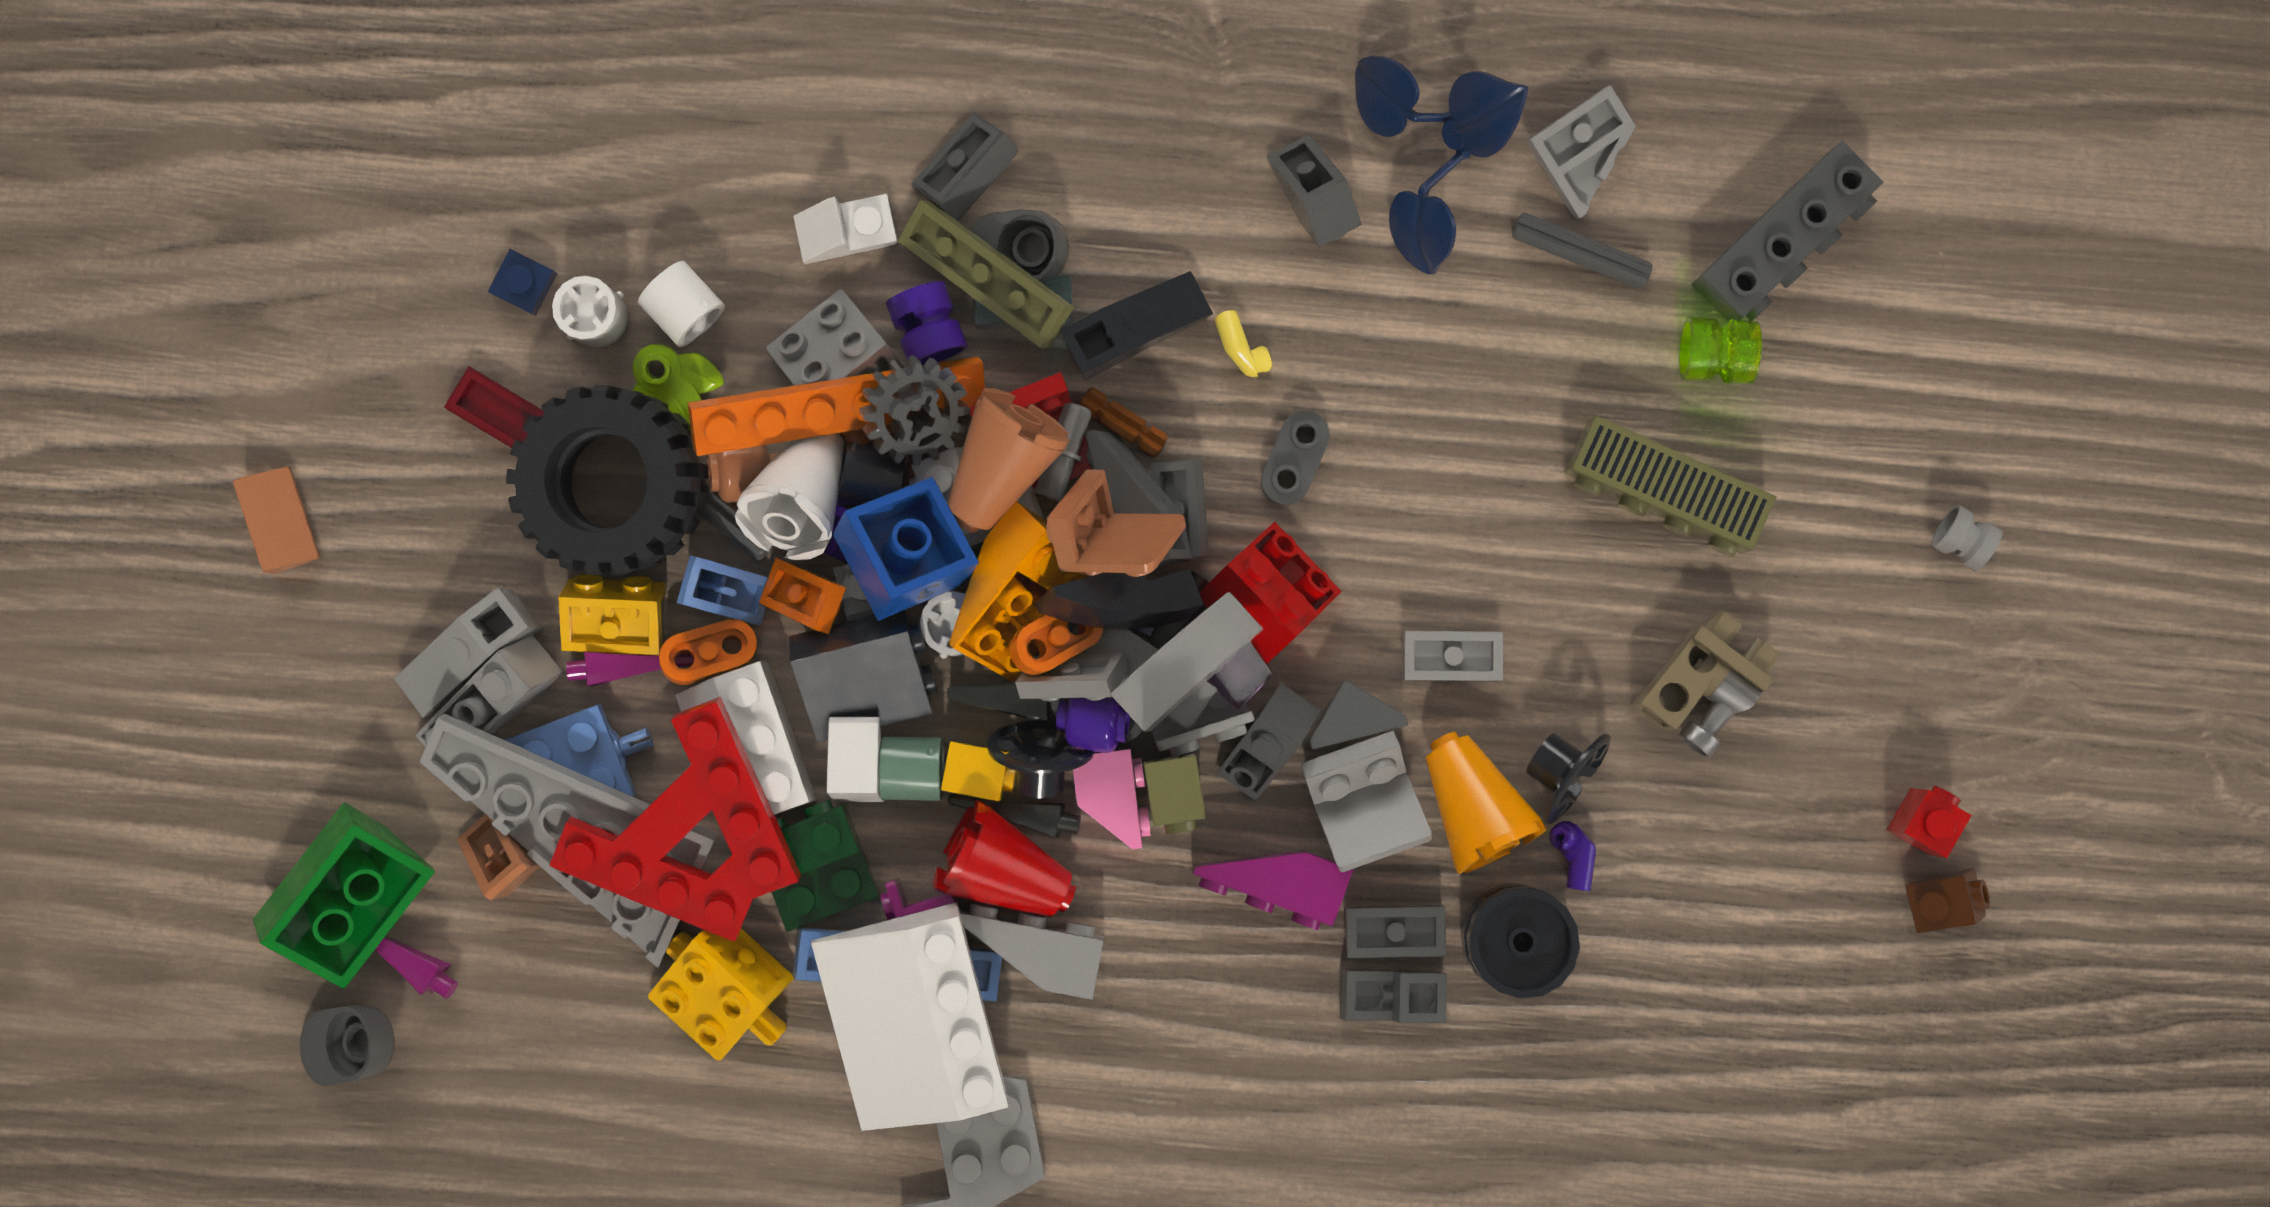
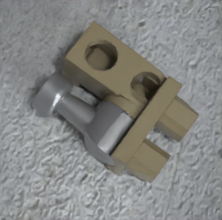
[1630,611,1780,759]

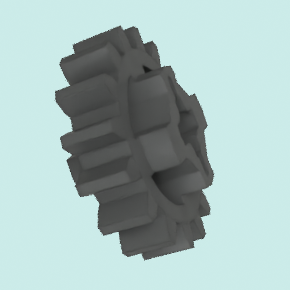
[859,355,970,466]

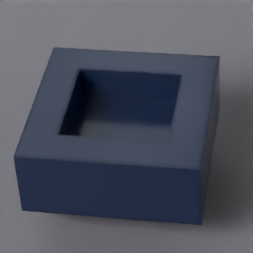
[488,249,558,316]

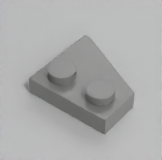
[1526,85,1636,219]

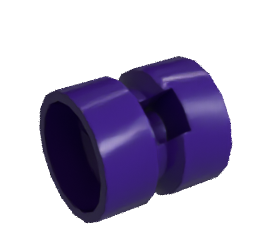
[885,281,968,365]

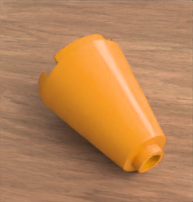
[1425,731,1547,875]

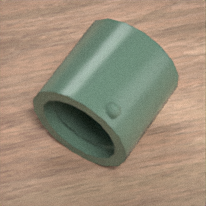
[879,737,944,801]

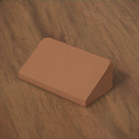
[233,466,321,574]

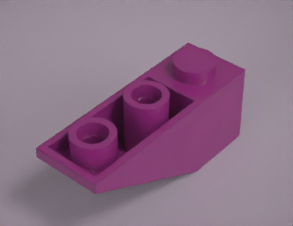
[1192,850,1353,930]

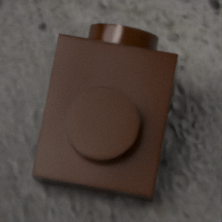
[1905,868,1990,933]

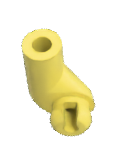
[1214,310,1272,377]

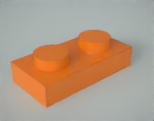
[759,557,846,634]

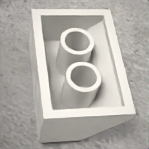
[675,661,817,815]

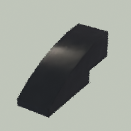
[1035,569,1204,629]

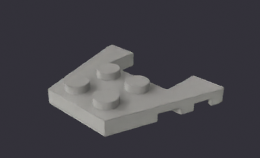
[901,1074,1045,1207]

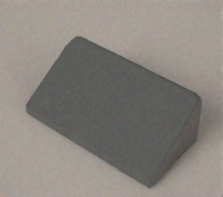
[911,112,1018,221]

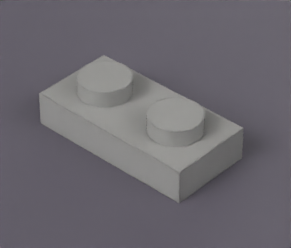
[1403,631,1503,681]
[1015,653,1128,701]

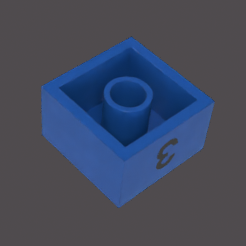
[833,477,979,621]

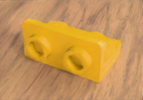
[558,574,666,655]

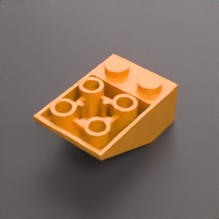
[949,501,1089,682]

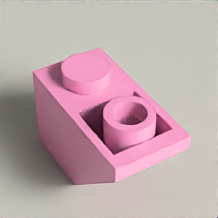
[1073,749,1151,849]

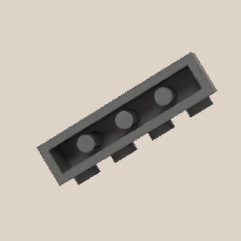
[1692,140,1884,325]

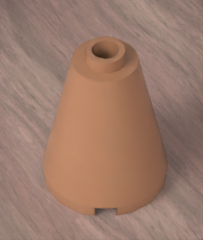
[947,388,1070,533]

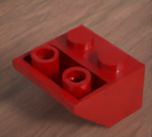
[1199,521,1342,667]

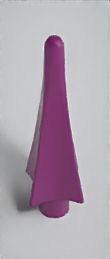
[566,651,694,687]
[375,935,458,999]

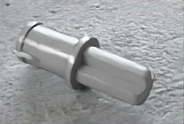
[1033,403,1091,502]

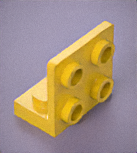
[648,928,794,1061]

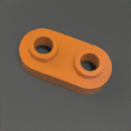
[1010,615,1104,675]
[659,619,757,685]

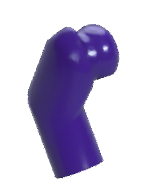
[1549,821,1596,891]

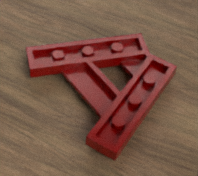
[549,696,801,942]

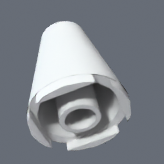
[735,433,845,560]

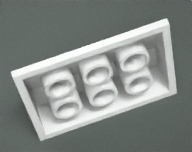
[811,902,1008,1131]

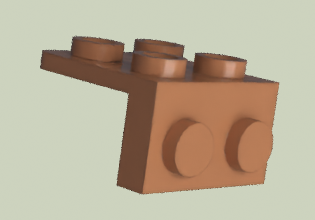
[1046,470,1186,577]

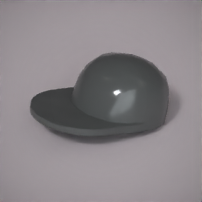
[969,209,1069,283]
[300,1005,395,1086]

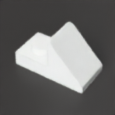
[793,194,899,264]

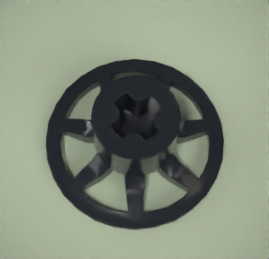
[987,721,1095,798]
[1526,733,1611,824]

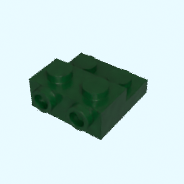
[771,799,881,932]

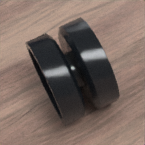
[1461,883,1580,999]

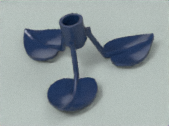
[1355,55,1528,275]

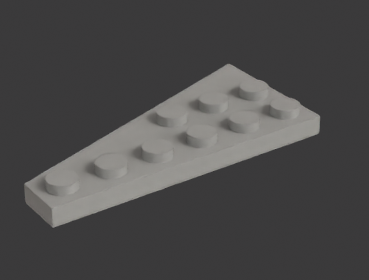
[420,713,718,968]

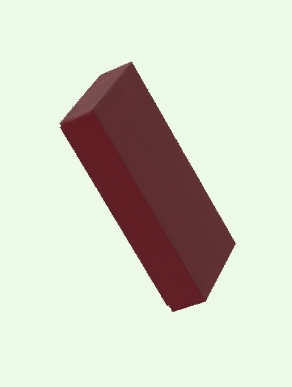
[443,366,545,448]

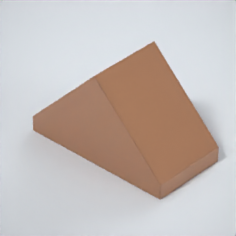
[457,814,540,901]

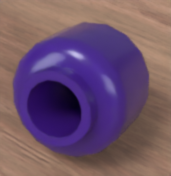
[1056,697,1131,753]

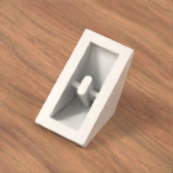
[827,717,884,802]

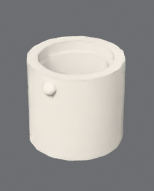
[638,261,725,347]
[552,276,628,348]
[920,591,966,659]

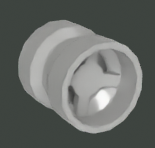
[1931,505,2003,572]

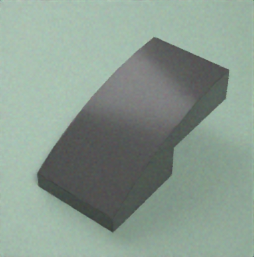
[1340,969,1447,1023]

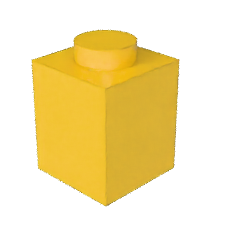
[941,741,1016,801]

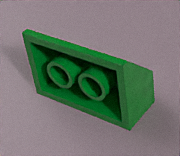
[253,802,435,989]

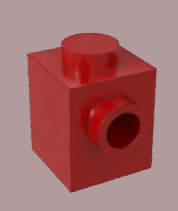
[1886,786,1972,858]

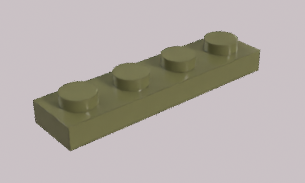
[897,199,1074,349]

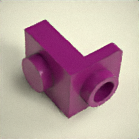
[881,878,960,920]

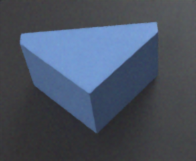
[677,555,768,626]

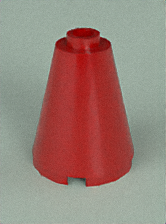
[932,799,1076,918]

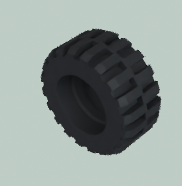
[506,385,709,575]

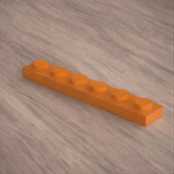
[688,357,985,456]

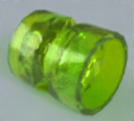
[1679,316,1762,385]

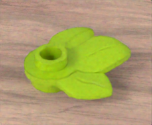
[632,343,724,431]

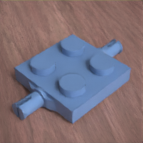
[506,703,654,796]

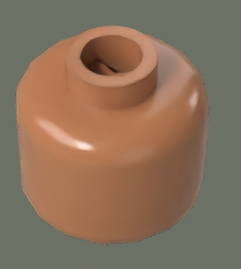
[706,445,777,503]

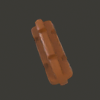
[1079,387,1168,457]

